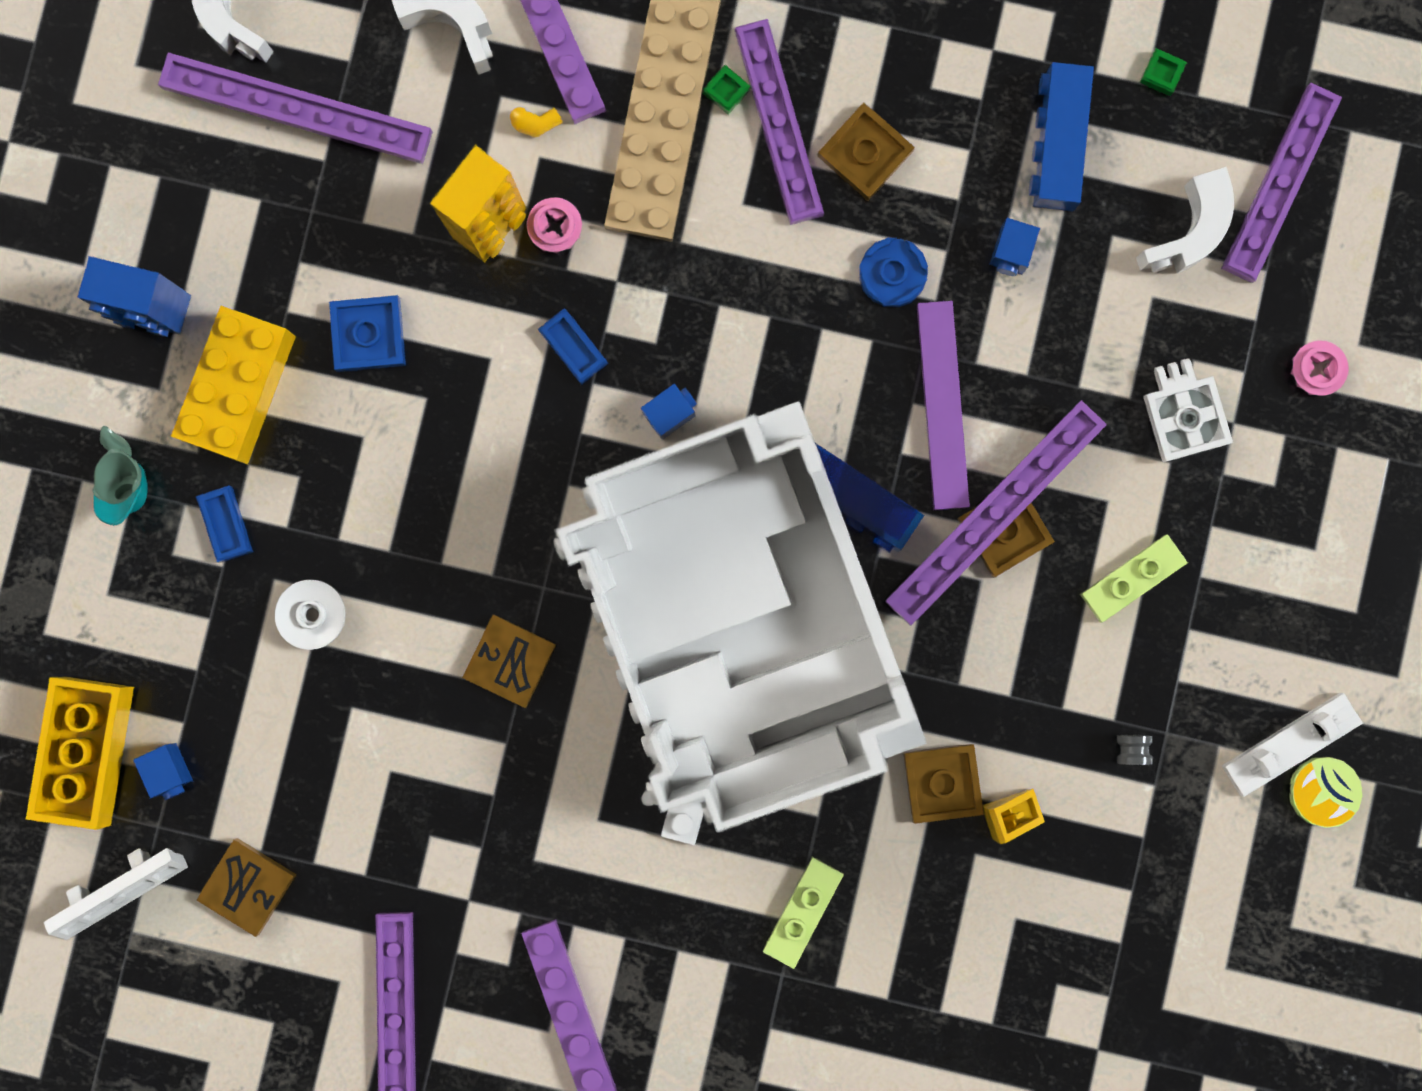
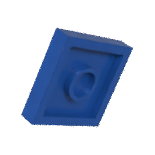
[329,295,406,372]

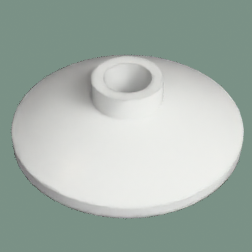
[275,580,346,650]

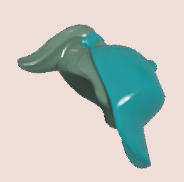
[92,426,148,526]

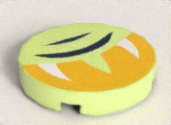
[1289,757,1363,828]

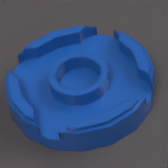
[859,238,928,307]

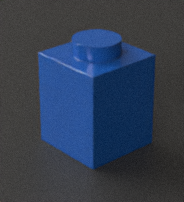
[989,218,1040,276]
[641,384,697,440]
[133,743,193,800]

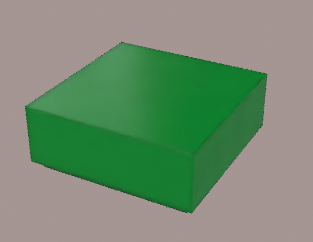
[1139,48,1187,96]
[702,65,751,115]

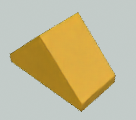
[983,789,1045,844]

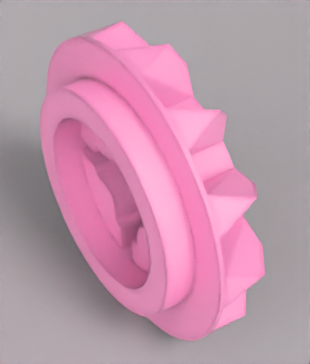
[527,198,582,254]
[1291,340,1349,396]

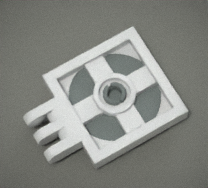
[1143,358,1233,463]

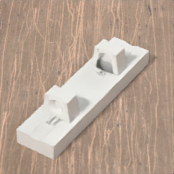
[1222,693,1363,797]
[44,848,188,940]

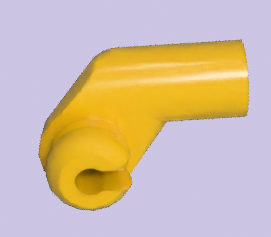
[510,107,563,137]

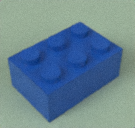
[77,256,191,337]

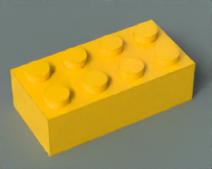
[430,145,527,262]
[171,305,296,465]
[26,677,134,830]

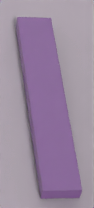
[735,18,824,225]
[1221,83,1342,283]
[917,301,970,510]
[376,912,416,1091]

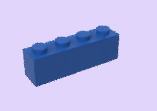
[1029,62,1094,211]

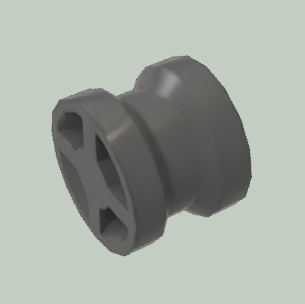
[1117,735,1153,765]

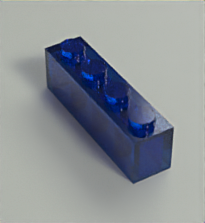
[815,443,925,553]

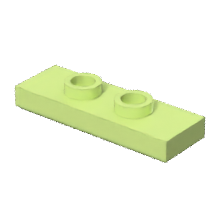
[1080,534,1188,623]
[763,857,844,969]

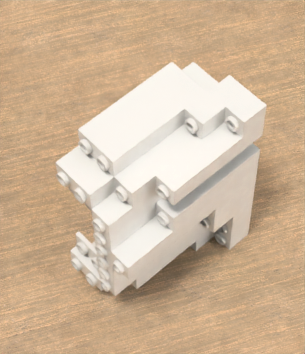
[554,401,927,832]

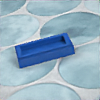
[538,308,608,384]
[196,486,253,563]

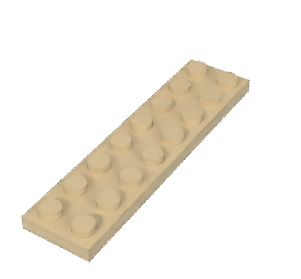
[604,0,721,242]

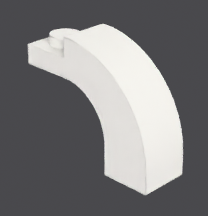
[192,0,274,62]
[392,0,493,75]
[1136,167,1234,274]

